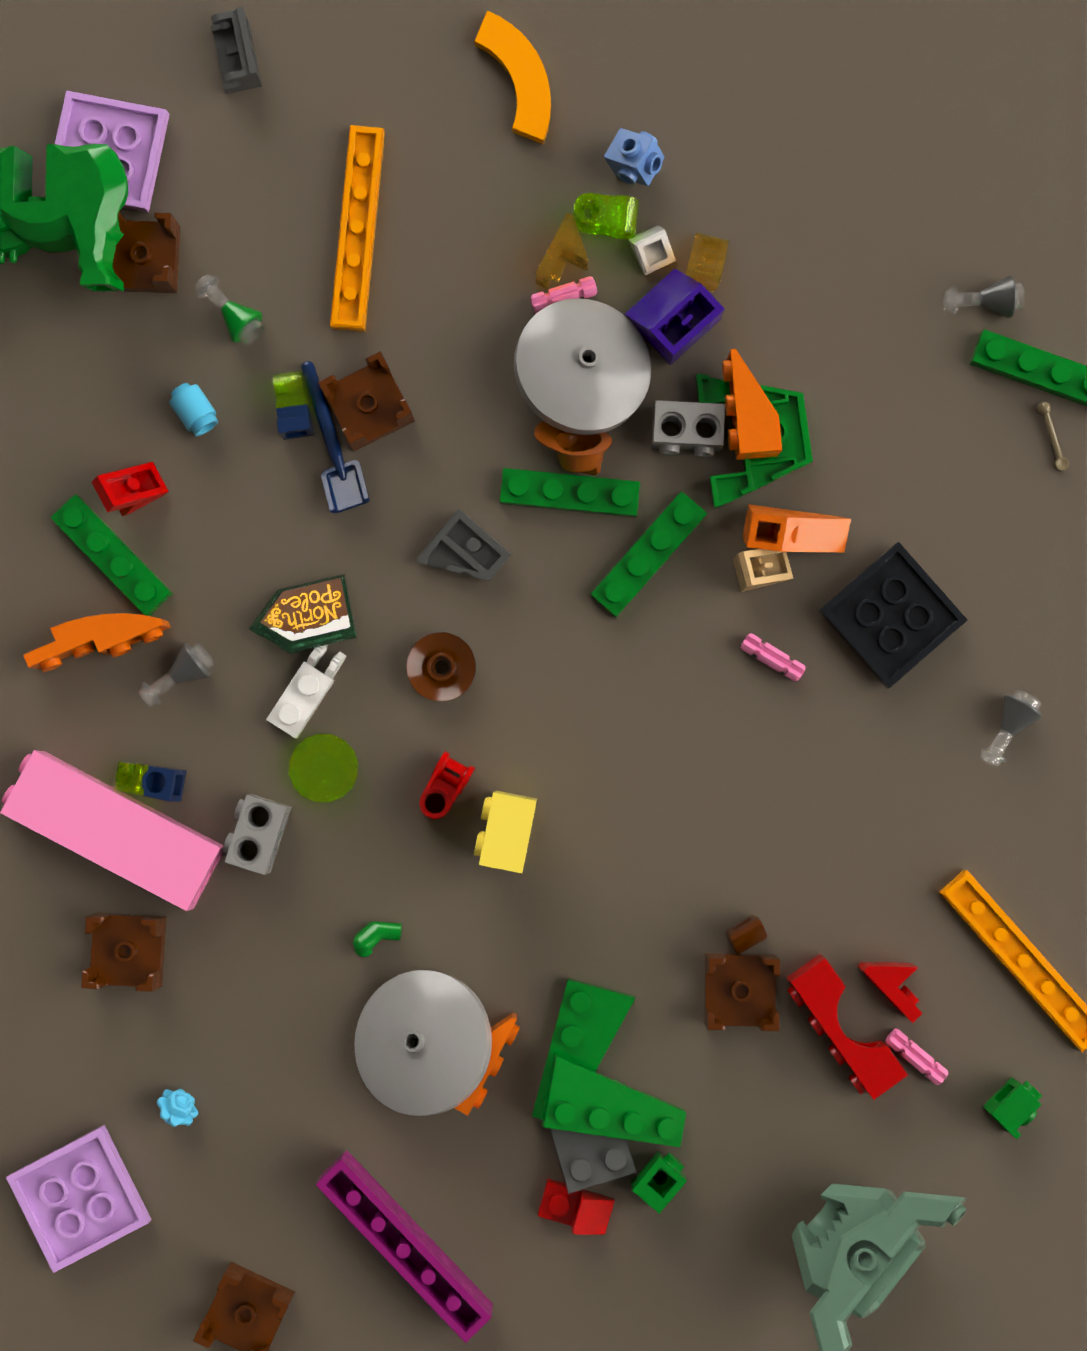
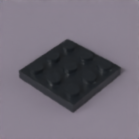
[818,542,967,689]

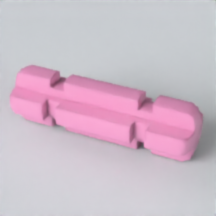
[530,276,597,314]
[740,633,806,682]
[885,1028,948,1085]

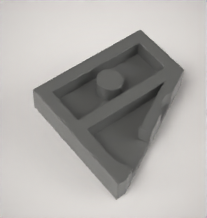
[416,509,512,581]
[549,1128,637,1194]

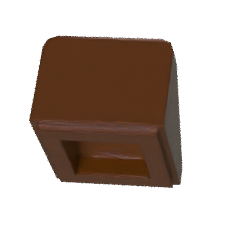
[725,915,767,954]

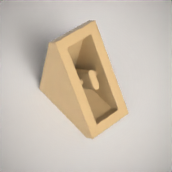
[733,549,794,592]

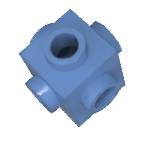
[604,128,665,186]

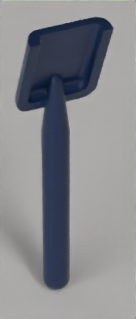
[301,361,370,513]

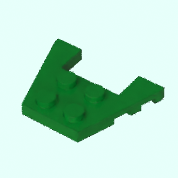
[695,374,813,509]

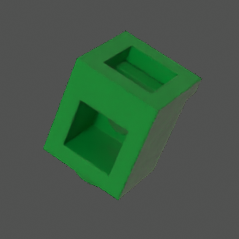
[982,1077,1042,1140]
[630,1151,687,1214]

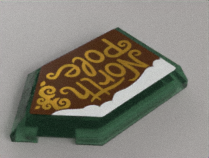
[249,574,357,654]

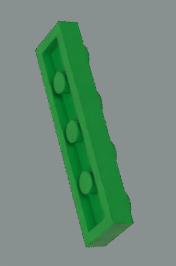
[969,329,1087,406]
[500,468,640,518]
[590,491,708,618]
[51,494,173,616]

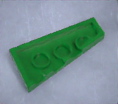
[532,978,636,1120]
[541,1054,687,1147]

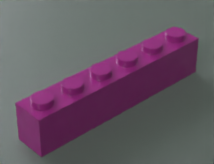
[316,1150,493,1343]

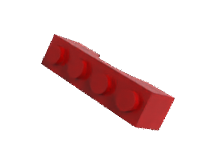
[786,954,908,1100]

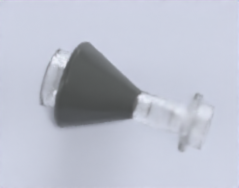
[943,276,1025,318]
[138,642,215,707]
[980,690,1042,767]

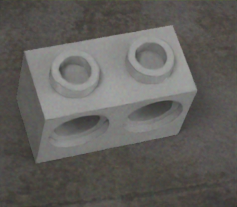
[651,400,725,457]
[223,794,292,875]

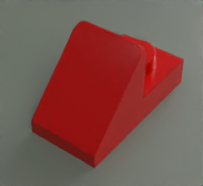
[91,462,169,516]
[857,962,923,1023]
[537,1178,615,1235]

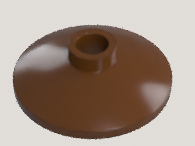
[406,632,476,702]

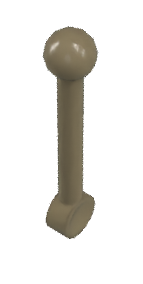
[1037,402,1069,471]

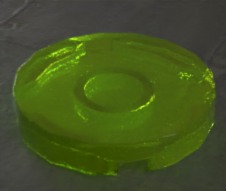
[289,734,359,802]

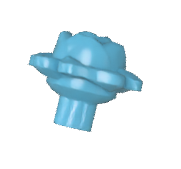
[157,1089,198,1127]

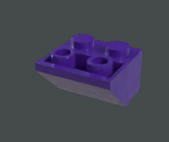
[624,269,725,365]

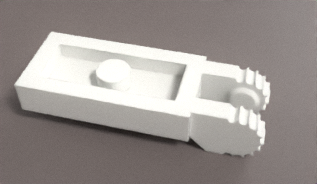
[266,640,346,739]

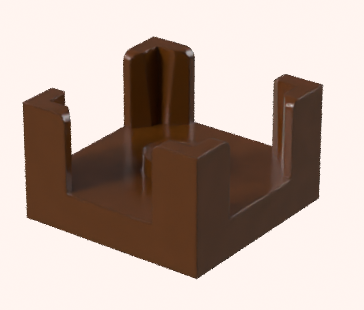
[113,212,180,293]
[318,351,415,452]
[81,913,167,992]
[704,953,780,1031]
[193,1262,295,1351]

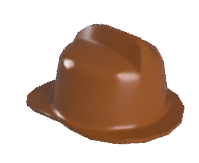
[534,421,612,476]

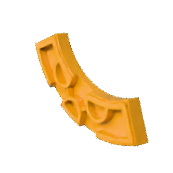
[474,11,551,145]

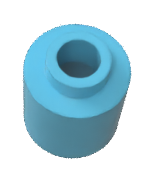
[169,383,219,437]

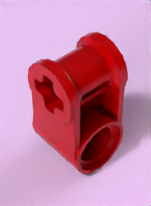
[419,751,475,819]

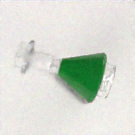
[195,274,265,345]

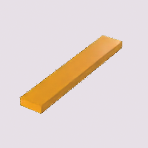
[330,125,385,332]
[939,869,1087,1052]

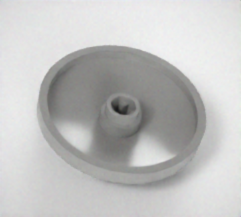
[514,298,651,435]
[354,970,492,1116]

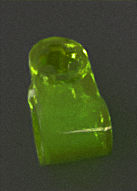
[572,192,639,239]

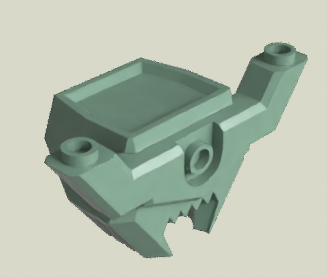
[791,1184,967,1351]

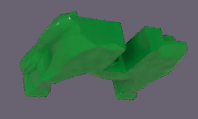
[0,144,129,292]

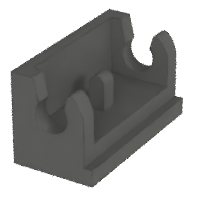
[211,7,262,94]

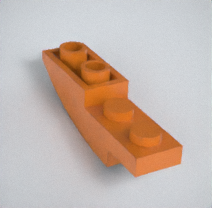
[23,613,171,672]

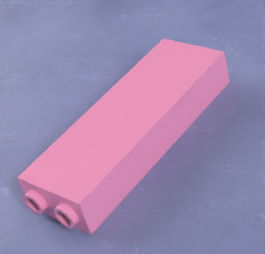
[0,750,224,911]

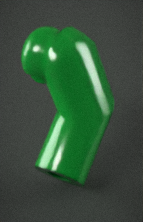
[353,921,402,957]

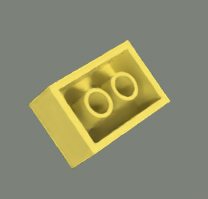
[474,791,537,873]

